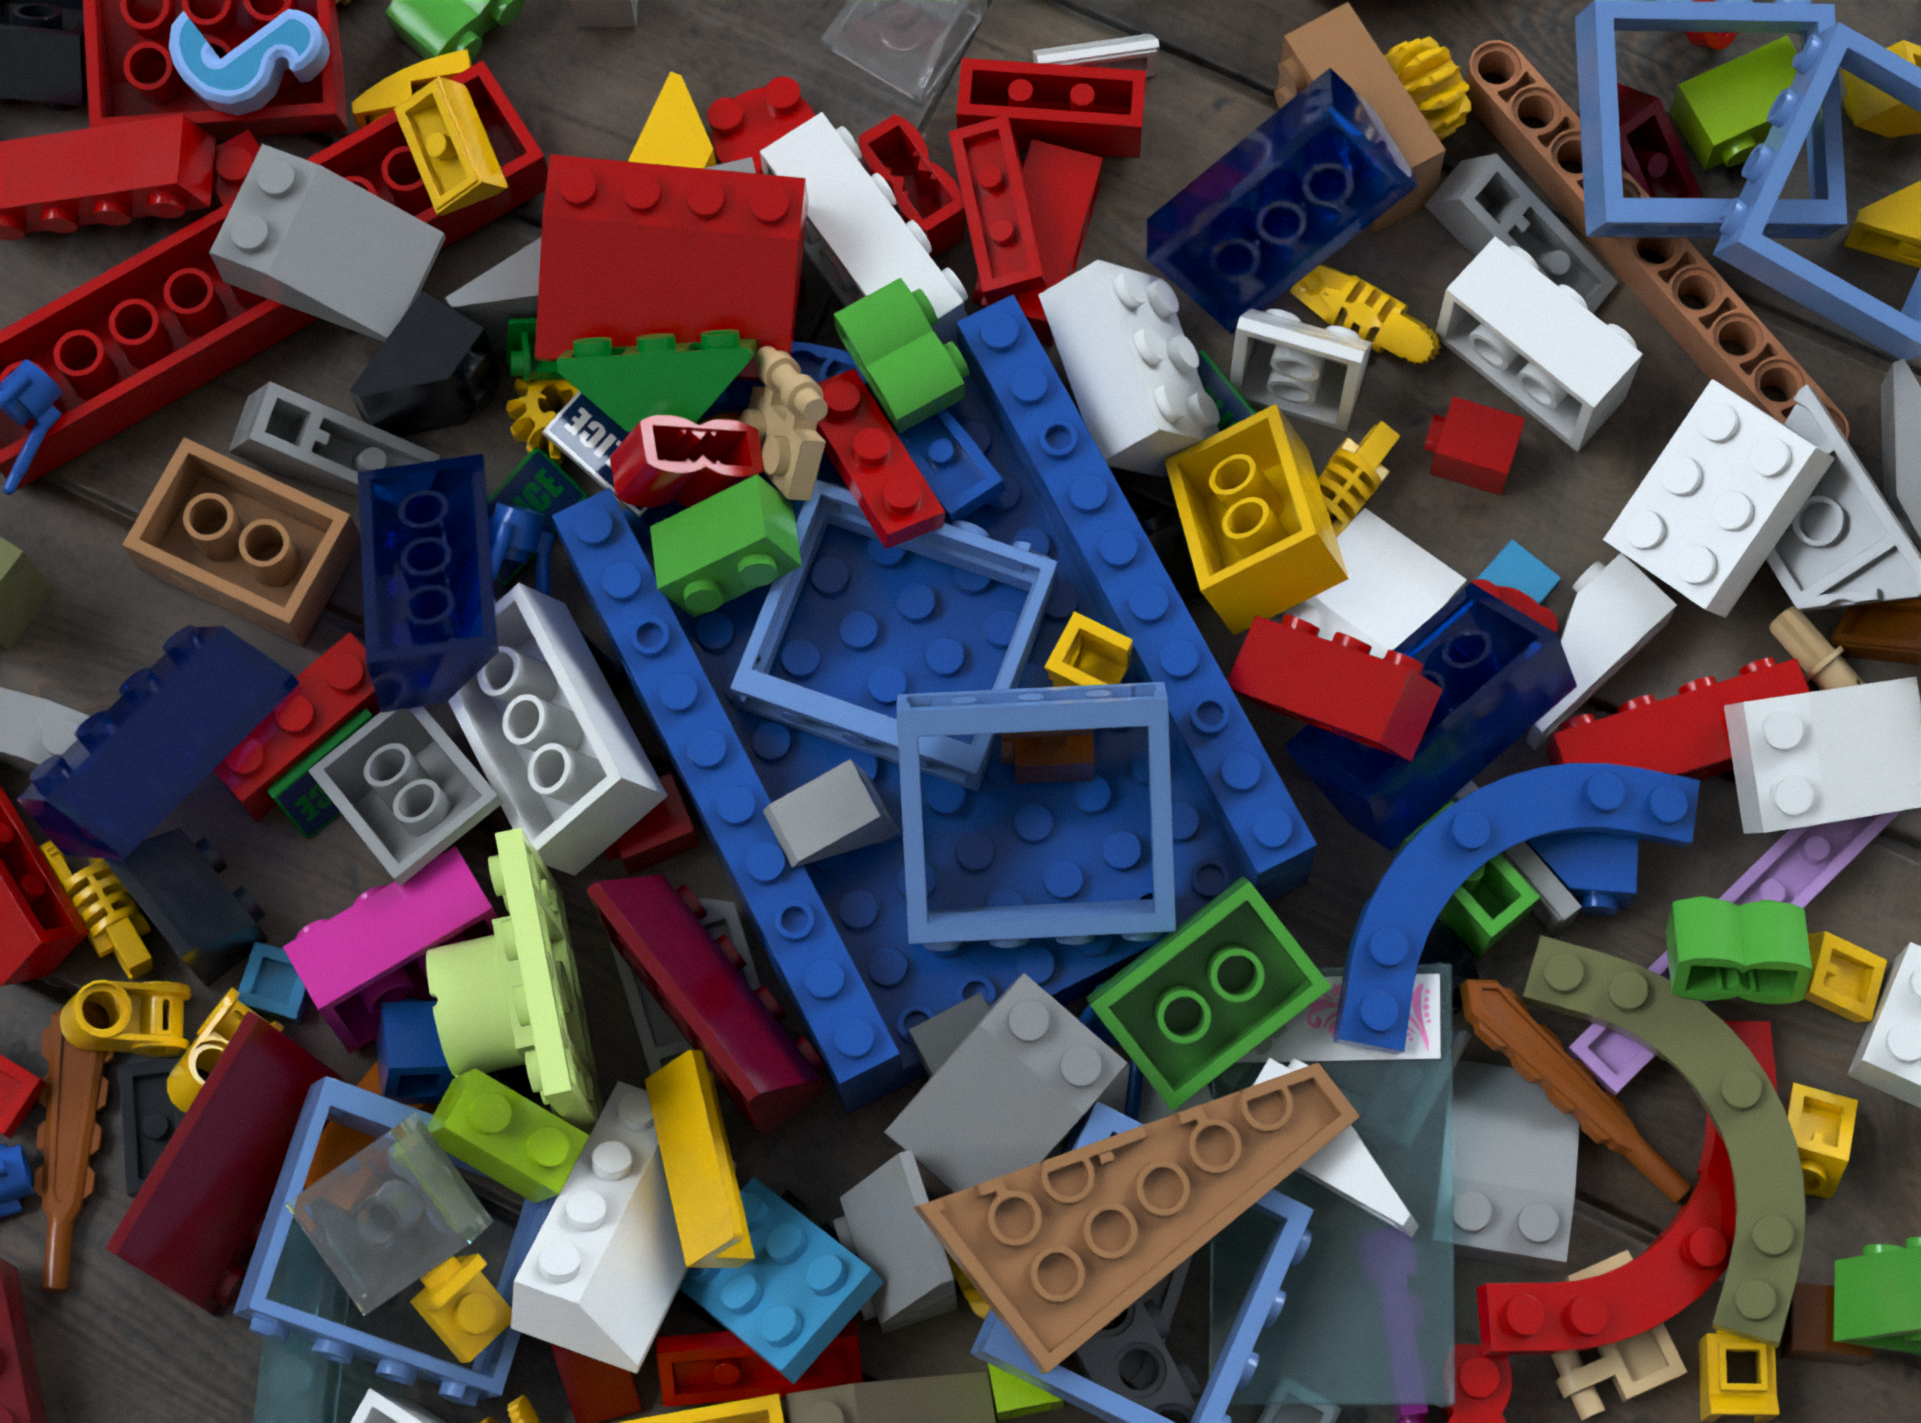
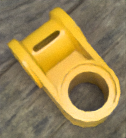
[59,980,191,1057]
[167,987,284,1113]

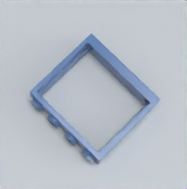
[1575,0,1848,239]
[1712,22,1921,361]
[730,479,1058,792]
[896,682,1176,951]
[232,1076,558,1407]
[969,1101,1314,1423]

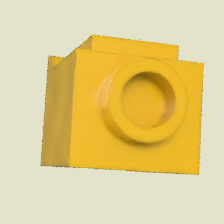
[1044,611,1133,687]
[1698,1330,1780,1423]

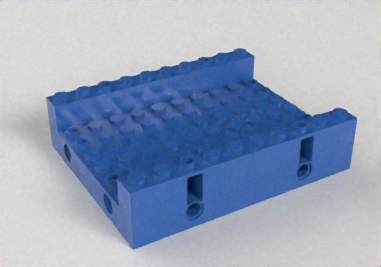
[552,294,1317,1115]

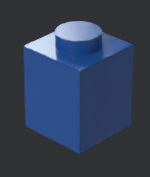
[375,998,453,1104]

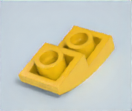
[352,49,472,129]

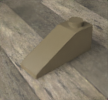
[786,1371,996,1423]

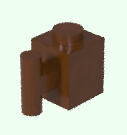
[1000,729,1095,784]

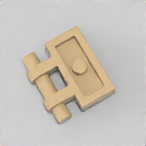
[739,346,828,501]
[1550,1250,1687,1421]

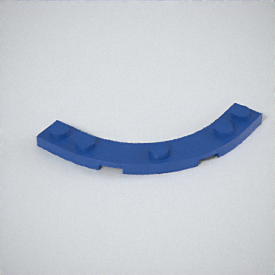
[698,342,1006,524]
[1333,763,1700,1055]

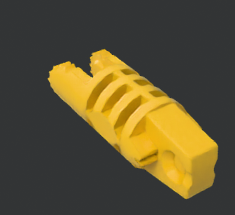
[1290,260,1443,364]
[1317,421,1400,538]
[38,822,153,981]

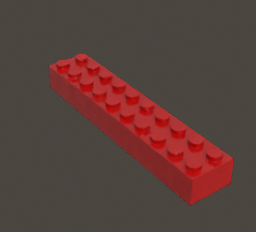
[0,60,548,491]

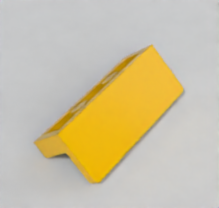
[645,1050,755,1268]

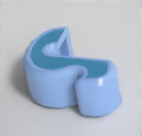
[169,9,330,116]

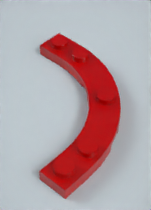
[1476,1021,1778,1355]

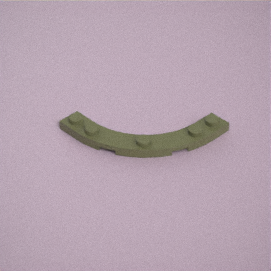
[1523,935,1806,1348]

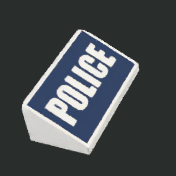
[542,391,647,518]

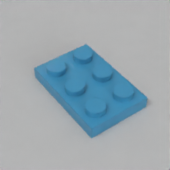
[679,1176,884,1384]

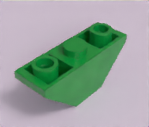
[556,329,757,432]

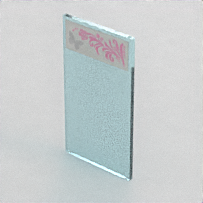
[1209,962,1456,1408]

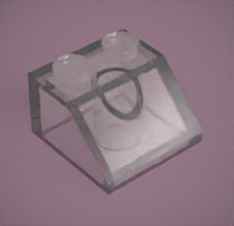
[285,1111,494,1316]

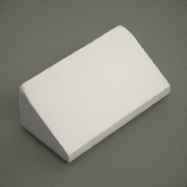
[1033,34,1160,77]

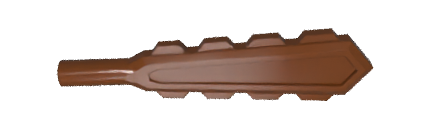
[1459,979,1691,1203]
[34,1002,116,1292]

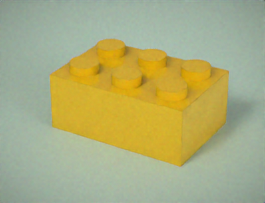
[1164,404,1349,636]

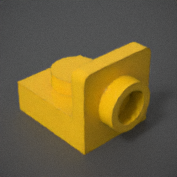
[1804,931,1887,1023]
[1785,1082,1858,1198]
[410,1253,512,1363]

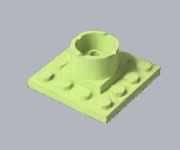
[426,827,604,1135]

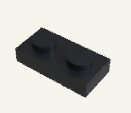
[118,1058,186,1198]

